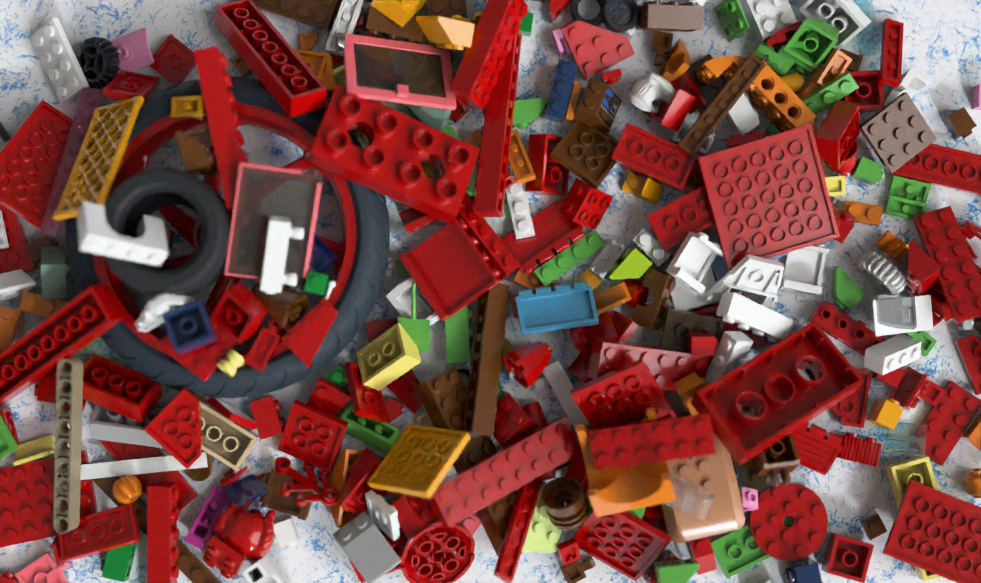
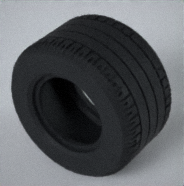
[103,168,233,296]

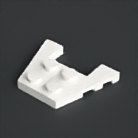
[706,254,784,311]

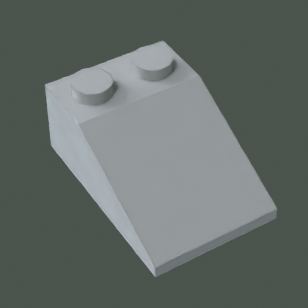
[332,511,402,583]

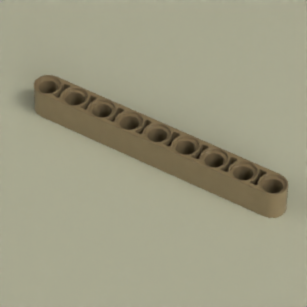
[53,357,83,534]

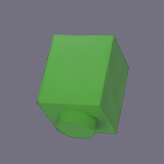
[850,156,884,185]

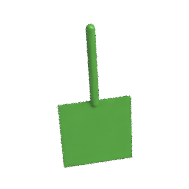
[398,283,430,352]

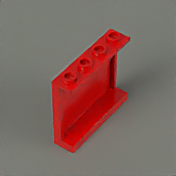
[398,217,501,321]

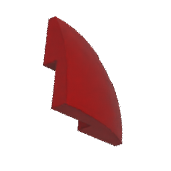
[767,20,803,47]

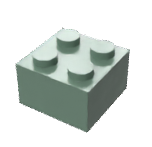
[41,246,71,299]

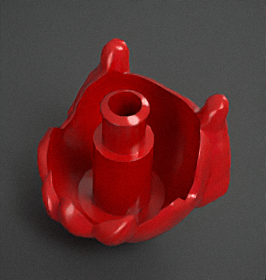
[213,498,276,561]

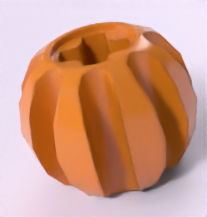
[112,475,142,504]

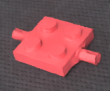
[15,552,72,583]

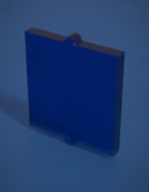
[223,474,268,507]

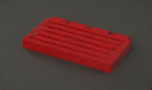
[500,197,585,275]
[791,422,843,475]

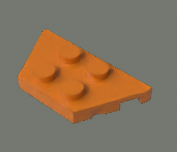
[295,49,335,93]

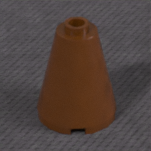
[252,282,309,331]

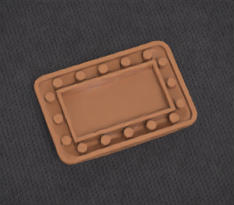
[661,433,745,543]

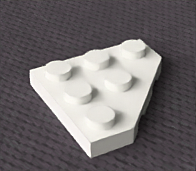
[135,293,195,332]

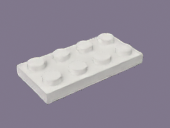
[30,18,89,104]

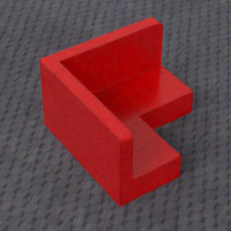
[643,88,696,132]

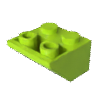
[608,247,653,280]

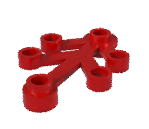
[274,457,339,507]

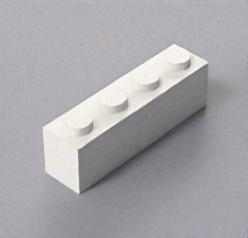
[716,292,793,344]

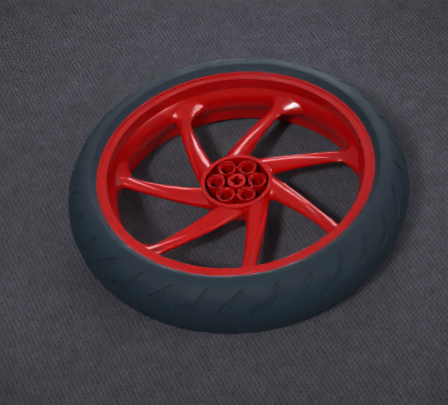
[66,76,390,398]

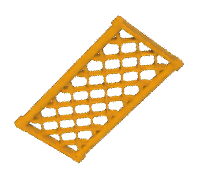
[53,96,145,221]

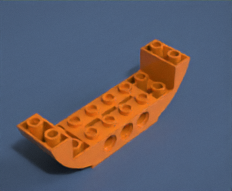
[694,56,818,134]

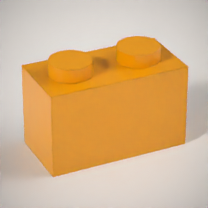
[866,398,904,430]

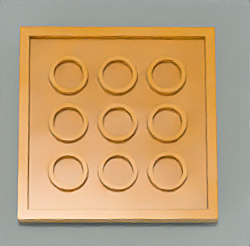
[367,424,471,498]

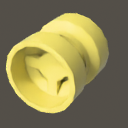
[217,349,245,377]

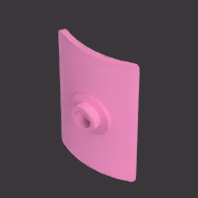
[111,27,154,74]

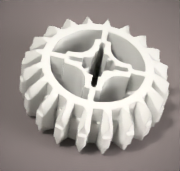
[858,251,907,295]

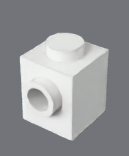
[273,517,300,549]

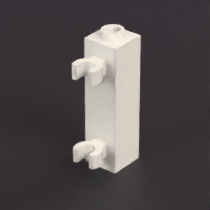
[260,215,304,294]
[534,360,591,431]

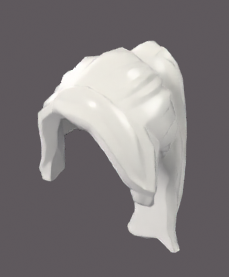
[629,72,675,113]

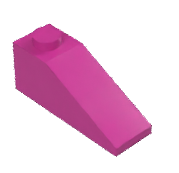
[184,485,231,549]

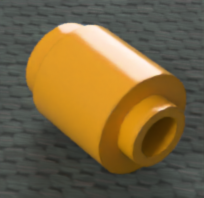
[779,72,804,92]

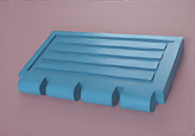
[515,281,599,335]

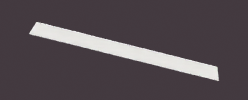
[66,452,208,482]

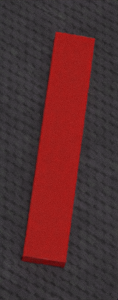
[493,477,542,583]

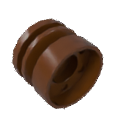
[542,476,589,530]

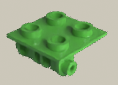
[714,0,750,42]

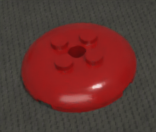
[400,521,476,583]

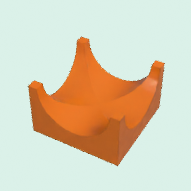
[576,408,676,517]

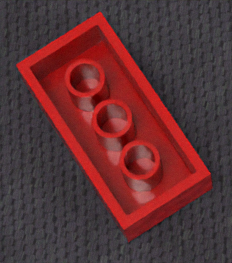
[82,353,162,422]

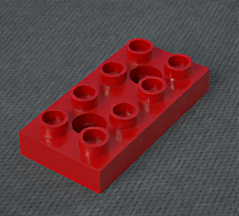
[305,84,480,224]
[690,321,864,466]

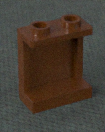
[259,469,318,521]

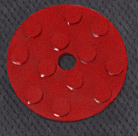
[749,482,828,561]

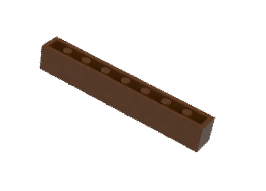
[462,283,510,439]

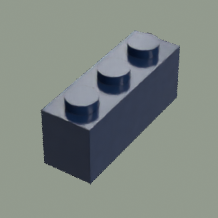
[544,59,578,123]

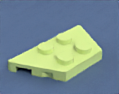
[521,484,562,553]

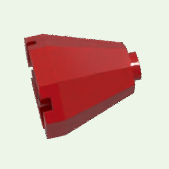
[502,341,552,389]

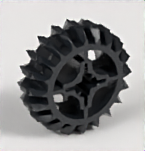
[76,37,122,89]

